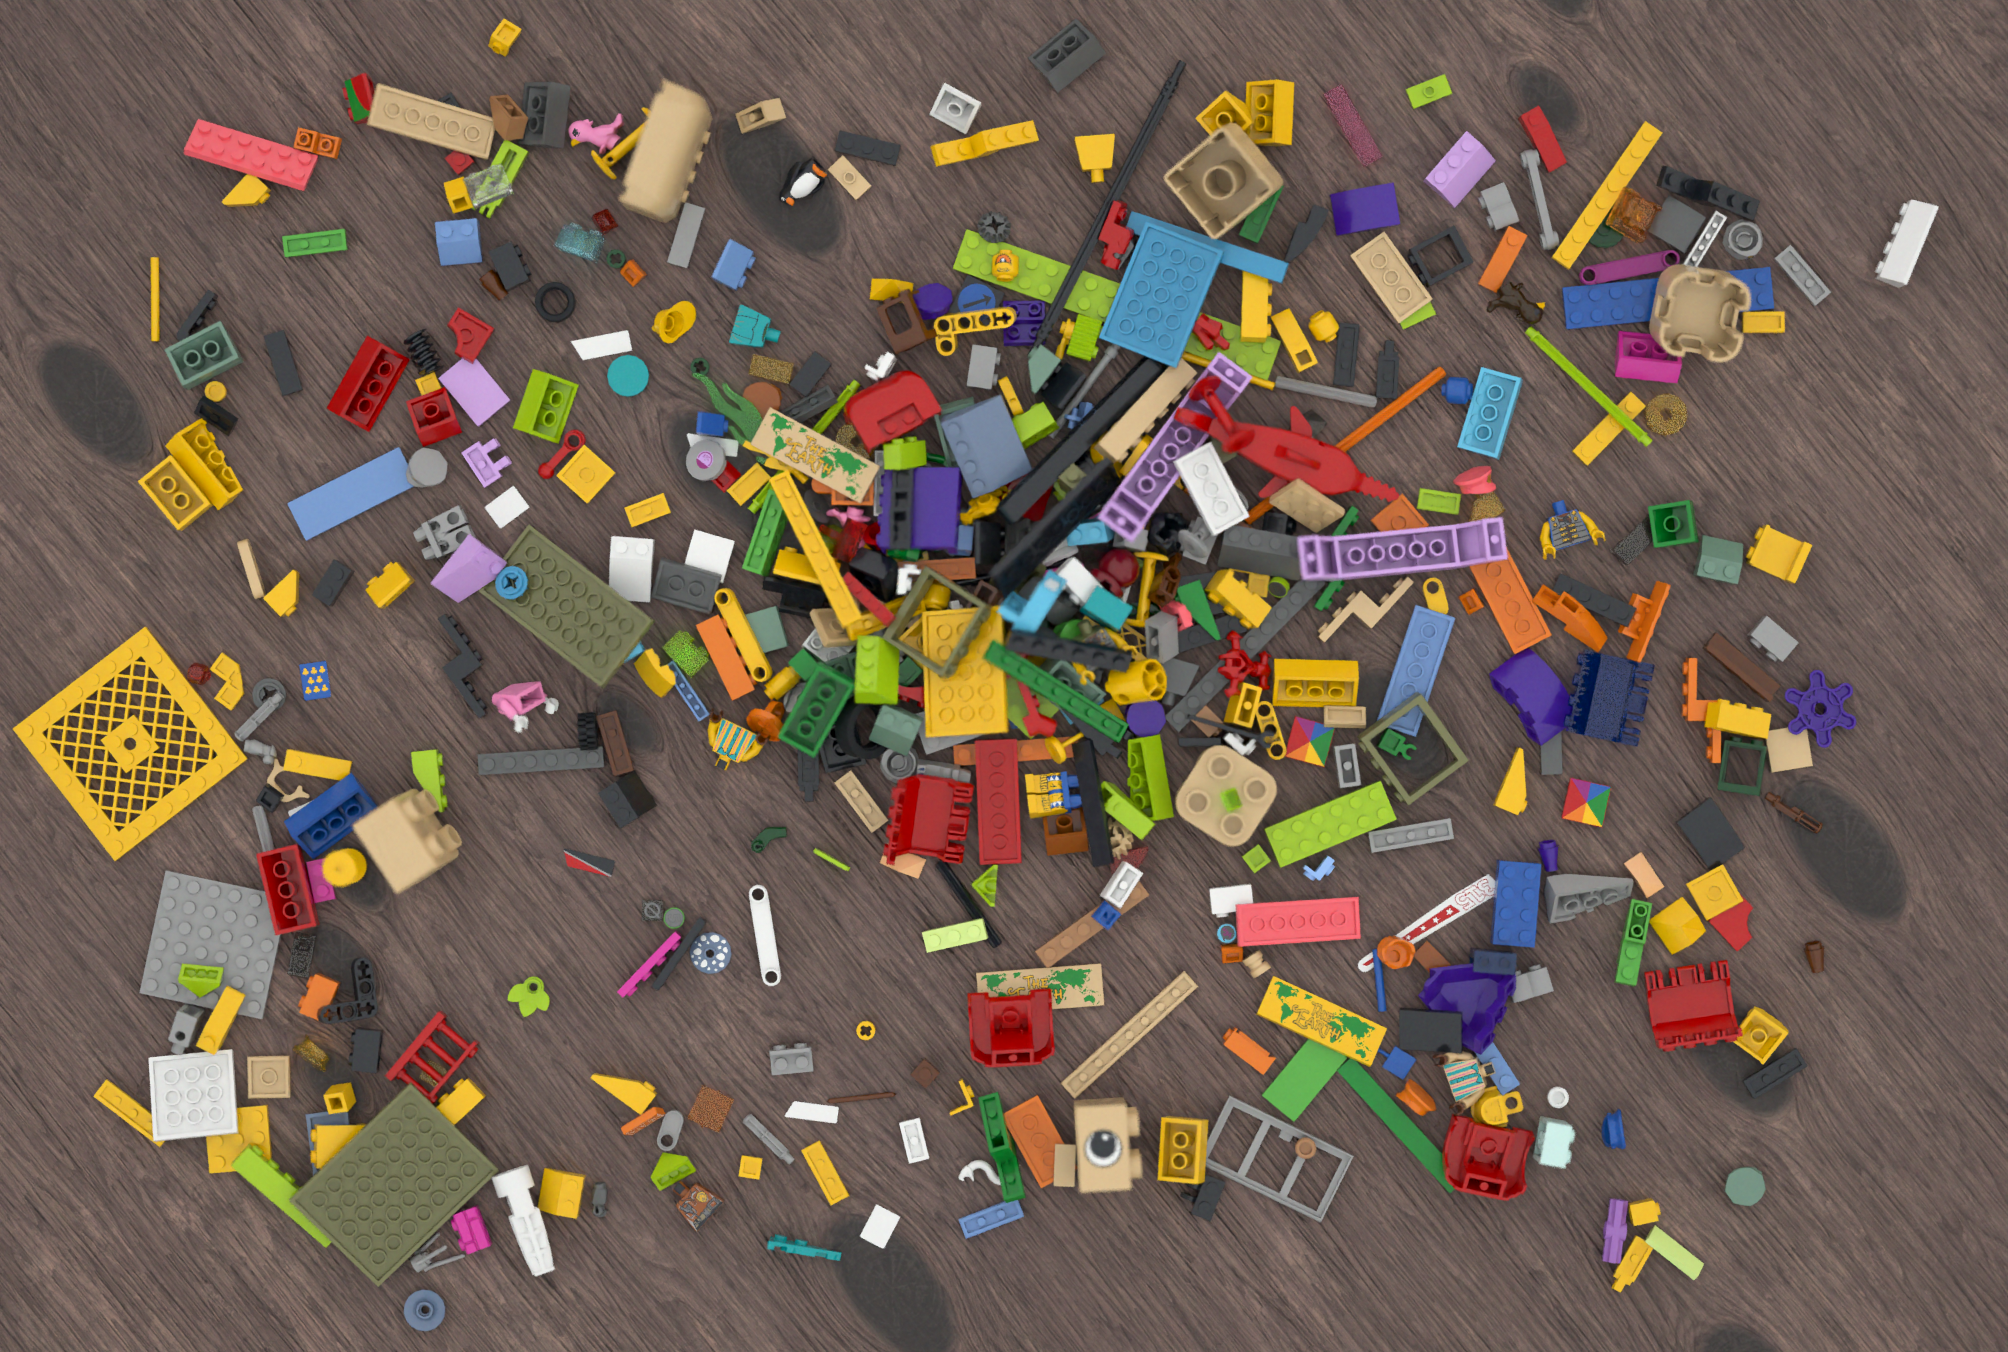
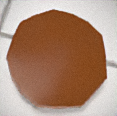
[741,382,782,421]

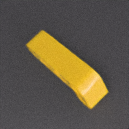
[934,307,1017,356]

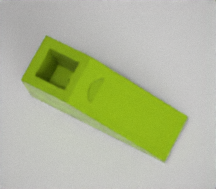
[411,749,448,812]
[1101,781,1156,840]

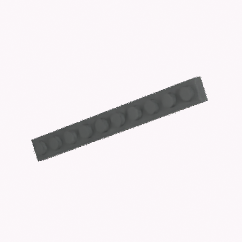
[1165,578,1325,732]

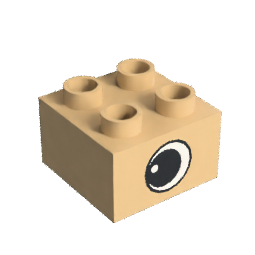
[1074,1097,1142,1192]

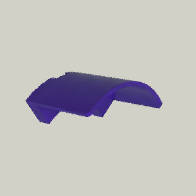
[1489,648,1578,746]

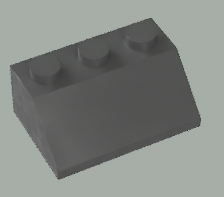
[1028,19,1106,93]
[518,82,570,148]

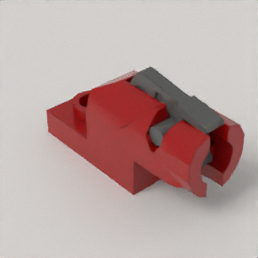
[1098,200,1135,270]

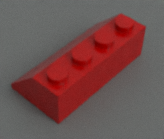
[326,336,410,432]
[256,844,320,936]

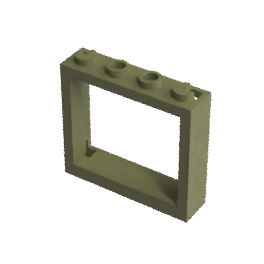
[882,566,992,679]
[1357,692,1469,805]

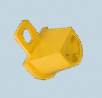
[1470,1085,1523,1127]

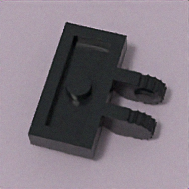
[1180,1174,1226,1221]

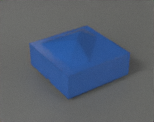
[1091,900,1121,930]

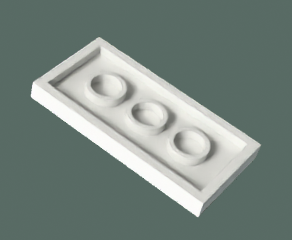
[1173,442,1249,536]

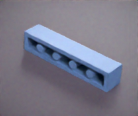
[667,660,710,722]

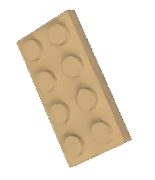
[1350,232,1432,324]

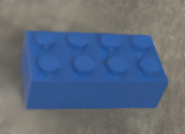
[1490,860,1541,948]

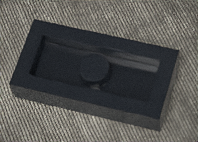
[194,396,238,436]

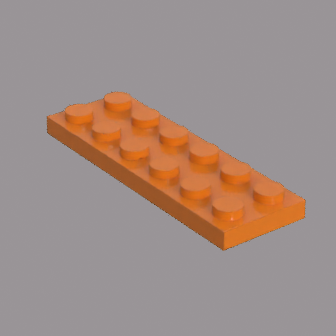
[1469,547,1552,654]

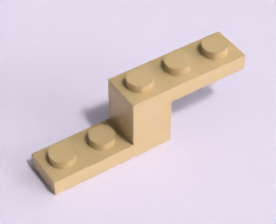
[1317,577,1414,643]

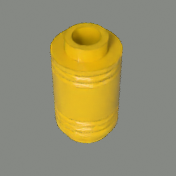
[764,666,801,701]

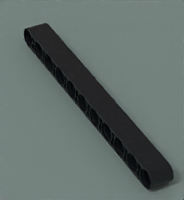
[995,356,1166,525]

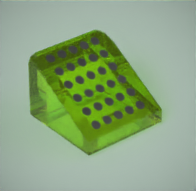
[1221,788,1242,812]

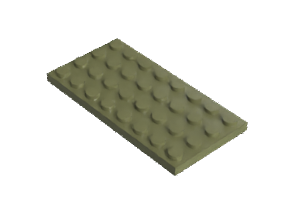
[478,525,655,688]

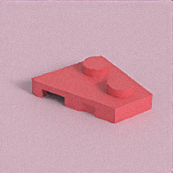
[1159,600,1193,633]

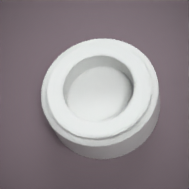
[1547,1087,1569,1108]

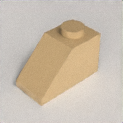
[736,98,786,134]

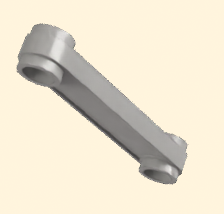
[1520,149,1560,250]

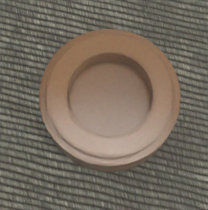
[1295,1137,1316,1159]

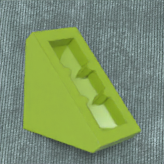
[178,964,224,998]
[651,1152,696,1191]

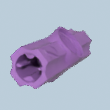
[1602,1198,1628,1263]

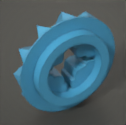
[495,566,529,600]

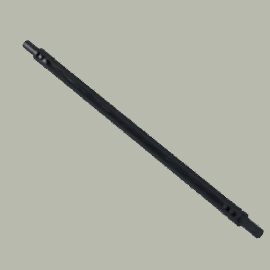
[1027,60,1186,356]

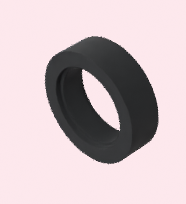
[835,696,887,759]

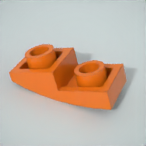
[293,128,342,159]

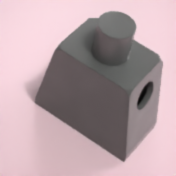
[1161,658,1199,706]

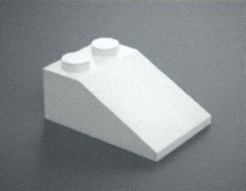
[609,536,655,602]

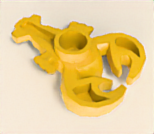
[960,485,1011,525]

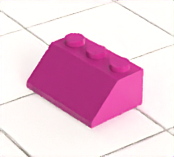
[1615,331,1682,383]

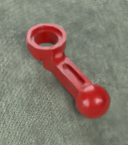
[538,429,586,479]

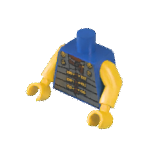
[1540,500,1606,560]

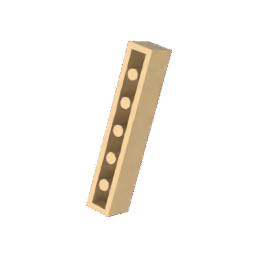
[1094,358,1197,464]

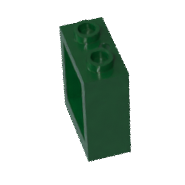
[1717,737,1768,796]

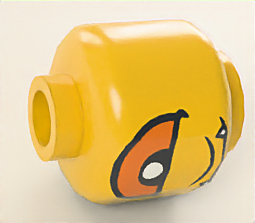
[992,250,1019,282]

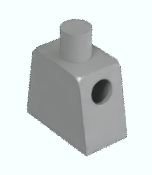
[168,1003,206,1055]

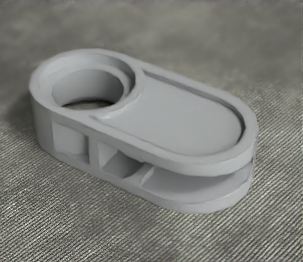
[657,1110,684,1151]

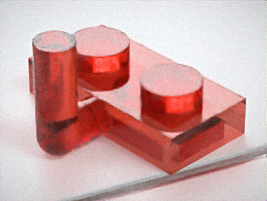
[819,517,868,563]

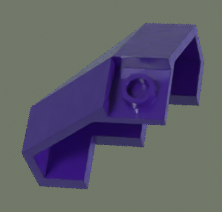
[1418,963,1516,1055]

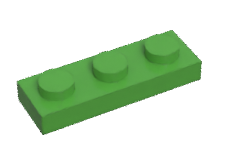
[282,229,348,258]

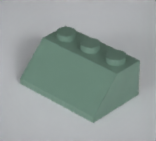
[164,321,244,390]

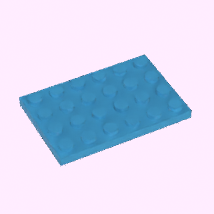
[1099,221,1224,369]

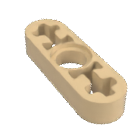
[237,539,266,599]

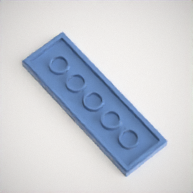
[287,447,415,541]
[1376,605,1455,737]

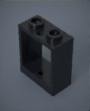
[1407,226,1474,287]

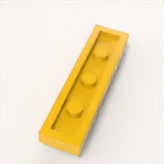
[1572,392,1646,466]
[846,595,927,641]
[93,1079,165,1147]

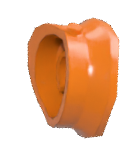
[1396,1079,1436,1116]

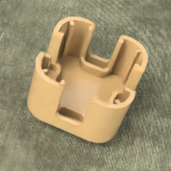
[1649,264,1751,362]
[1174,745,1277,846]

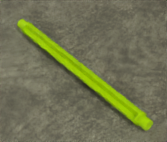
[1525,326,1653,447]
[748,380,861,514]

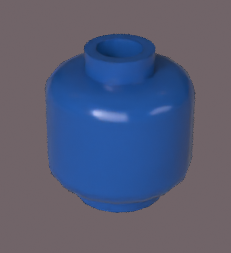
[1441,377,1473,404]

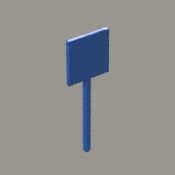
[1377,1046,1416,1080]

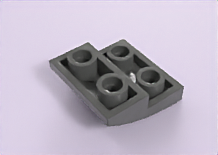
[1647,195,1707,254]

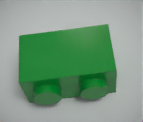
[788,648,818,681]

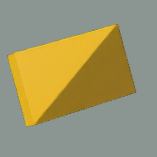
[870,279,913,303]

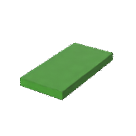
[1262,1039,1347,1122]

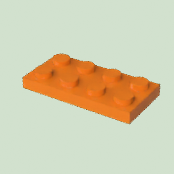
[1004,1094,1078,1188]

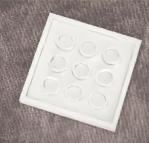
[149,1049,239,1142]

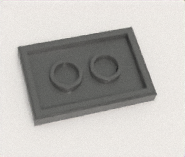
[651,557,722,615]

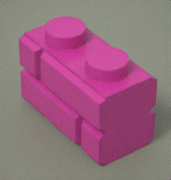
[451,1205,492,1254]

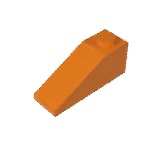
[1478,226,1527,293]

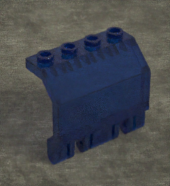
[1563,649,1655,747]

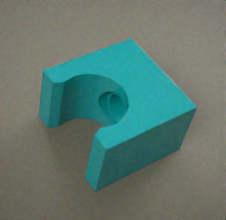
[1079,585,1133,632]

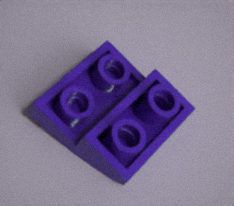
[1003,301,1045,346]

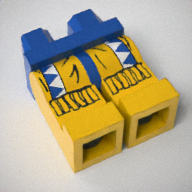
[1025,771,1082,819]

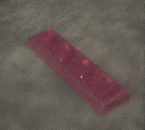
[1323,84,1383,167]

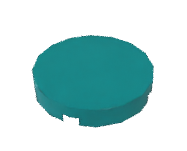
[607,355,649,397]

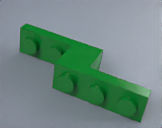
[1313,506,1359,611]
[978,1092,1026,1203]

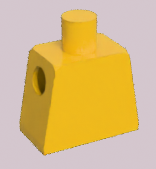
[1074,134,1115,183]

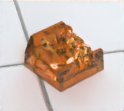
[1605,187,1662,243]

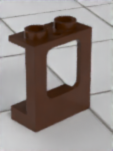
[876,289,938,354]

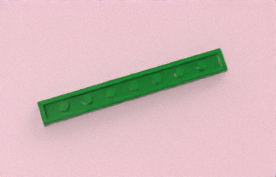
[983,640,1129,743]
[1337,1058,1454,1193]

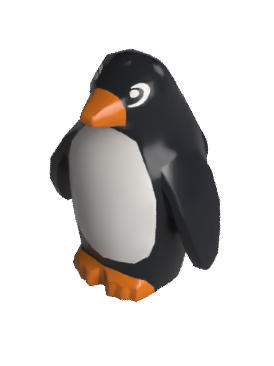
[779,156,827,206]

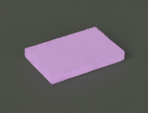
[438,358,511,427]

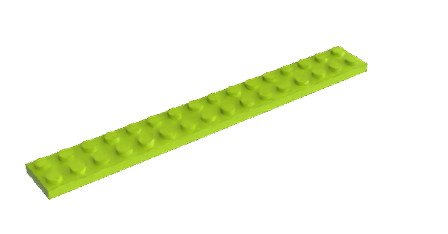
[953,229,1281,380]

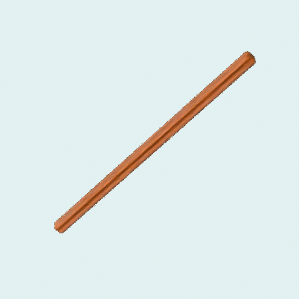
[1244,366,1446,525]

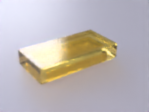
[748,354,794,384]

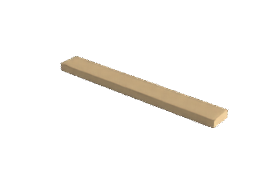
[1061,971,1198,1099]

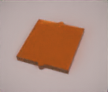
[688,1085,734,1133]

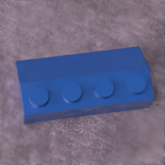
[284,772,378,859]

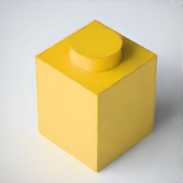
[444,177,473,214]
[323,1083,356,1114]
[1628,1198,1661,1226]

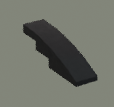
[889,468,914,550]

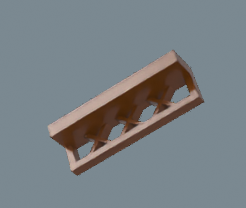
[1702,632,1780,702]

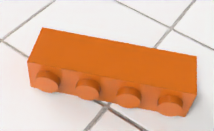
[696,614,757,701]

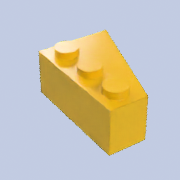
[1204,569,1272,629]

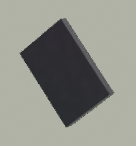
[1399,1008,1463,1053]

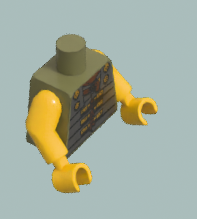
[1071,619,1137,685]

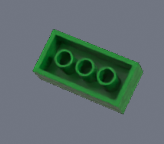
[778,661,856,757]

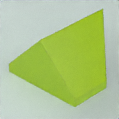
[971,864,998,907]

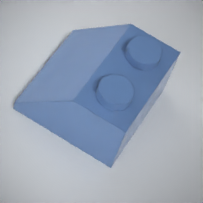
[435,218,483,266]
[712,239,756,291]

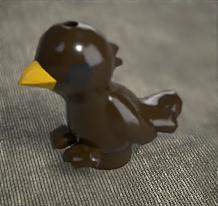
[1487,282,1545,324]

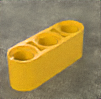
[1255,701,1286,760]

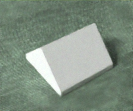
[929,83,981,134]

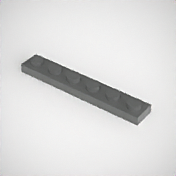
[478,746,605,775]

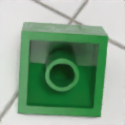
[1648,500,1699,548]

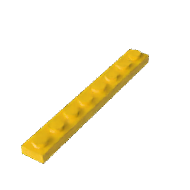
[1551,121,1662,270]
[769,470,862,628]

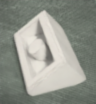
[1100,861,1143,908]

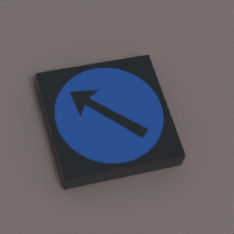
[949,275,1005,331]

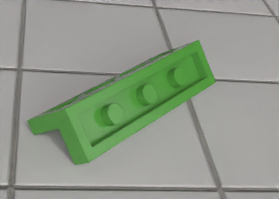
[742,489,788,577]

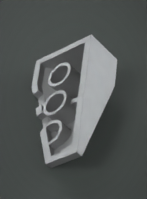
[1544,874,1634,923]

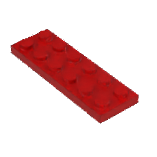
[975,738,1022,865]

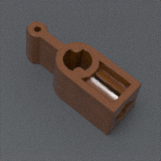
[1147,552,1182,607]

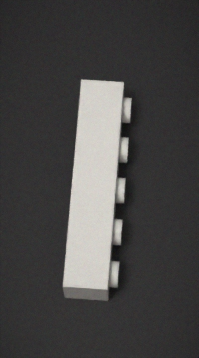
[1682,211,1727,267]
[874,450,885,516]

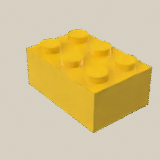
[138,455,213,531]
[1158,1116,1208,1184]

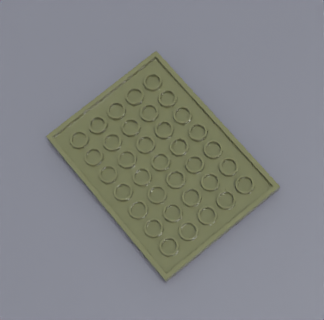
[289,1082,499,1287]

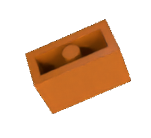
[298,973,341,1021]

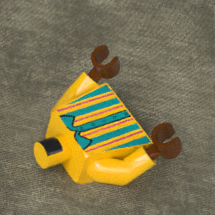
[707,708,771,771]

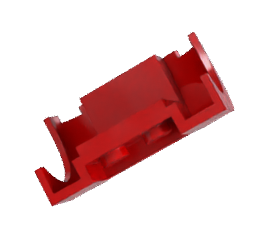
[843,370,942,454]
[967,989,1055,1068]
[1442,1114,1535,1201]

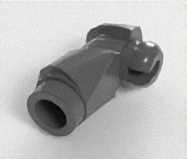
[592,1182,608,1217]

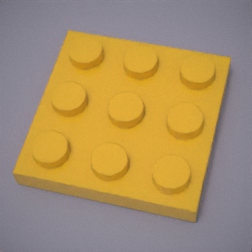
[206,1105,272,1173]

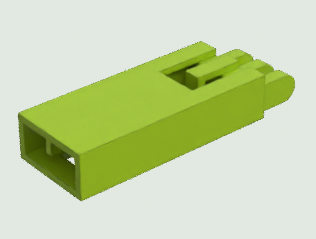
[471,140,529,218]

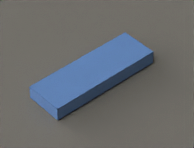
[958,1200,1024,1239]

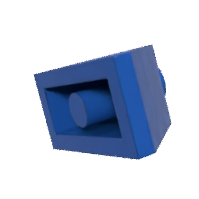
[696,412,729,437]

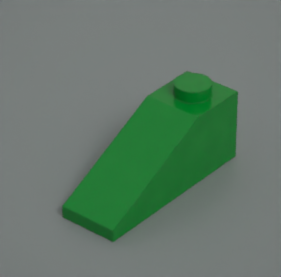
[1174,580,1221,641]

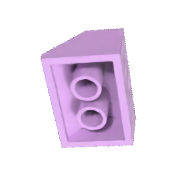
[1424,131,1496,208]

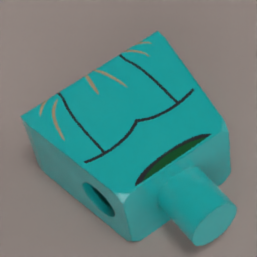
[729,304,781,348]

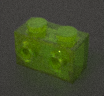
[662,630,710,678]

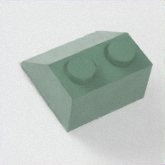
[1027,345,1061,395]
[1693,535,1743,585]
[869,704,923,756]

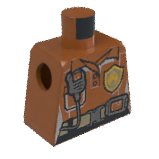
[673,1181,724,1232]

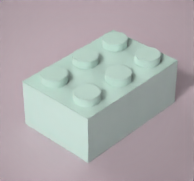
[1533,1116,1575,1168]

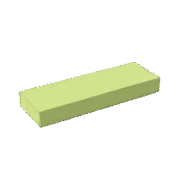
[1645,1225,1704,1280]

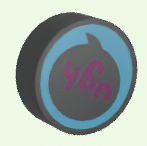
[1216,923,1237,944]

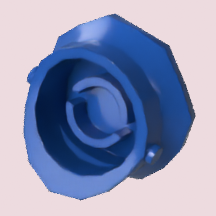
[1602,1109,1626,1149]

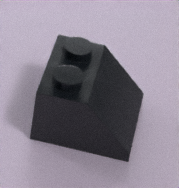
[1040,362,1086,411]
[848,547,899,603]
[598,770,657,828]

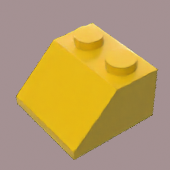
[366,562,415,609]
[538,1168,586,1219]

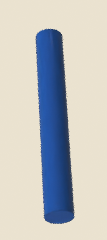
[1372,949,1387,1012]

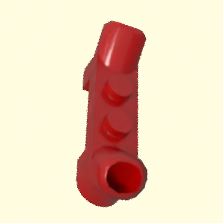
[1006,651,1058,737]

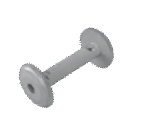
[1178,487,1249,558]

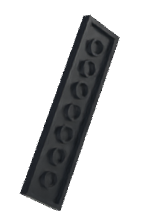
[989,456,1121,599]

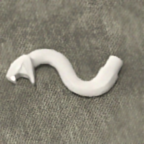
[958,1160,1020,1185]

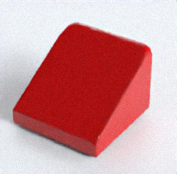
[711,461,741,493]

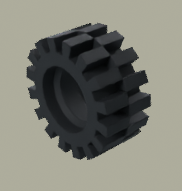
[577,712,598,751]

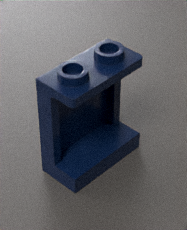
[1468,948,1517,975]

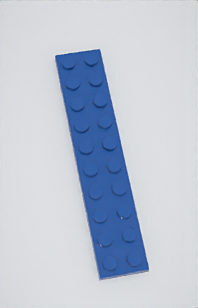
[1562,267,1774,330]

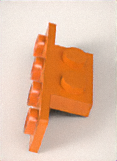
[1618,581,1671,663]

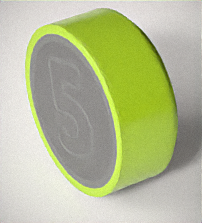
[1268,577,1290,598]

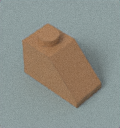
[489,95,528,141]

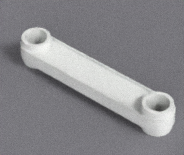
[749,885,781,986]

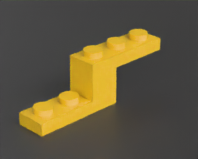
[931,120,1039,167]

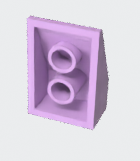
[431,534,507,603]

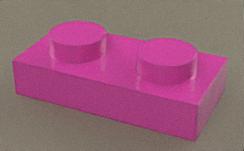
[306,858,336,903]

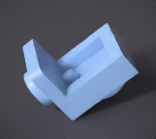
[1302,855,1335,881]

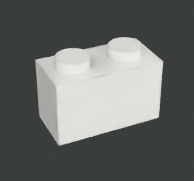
[1055,557,1103,605]
[1209,884,1253,918]

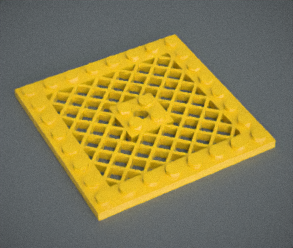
[13,627,248,861]

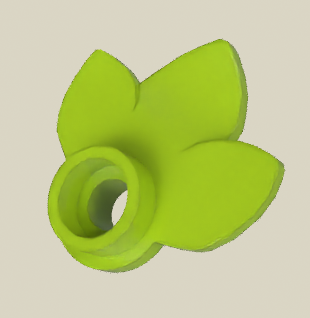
[508,976,550,1017]

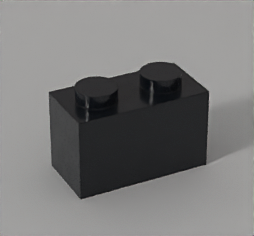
[489,242,532,291]
[312,560,355,606]
[349,1027,383,1073]

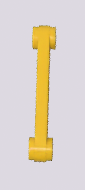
[714,588,773,682]

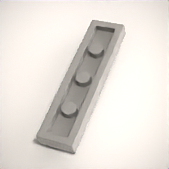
[1368,818,1454,853]

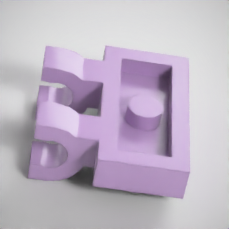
[462,438,512,488]

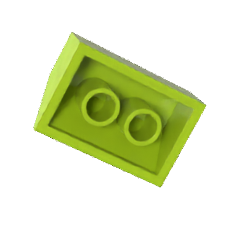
[513,369,579,444]
[855,636,900,704]

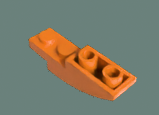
[1532,585,1608,652]

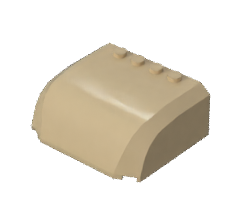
[619,80,713,223]

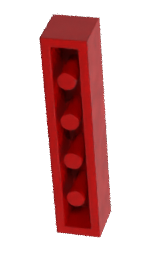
[842,572,896,627]

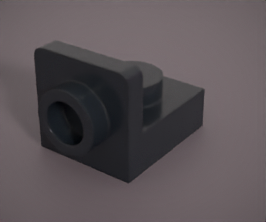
[1262,512,1297,536]

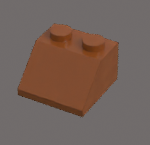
[1043,807,1089,856]

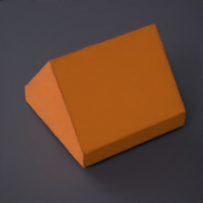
[620,259,647,287]
[1459,588,1484,615]
[1221,943,1243,963]

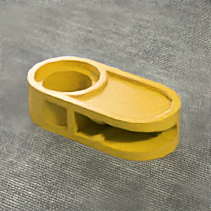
[997,376,1024,417]
[1422,578,1449,614]

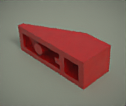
[1518,106,1567,173]

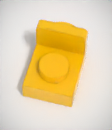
[488,19,522,57]

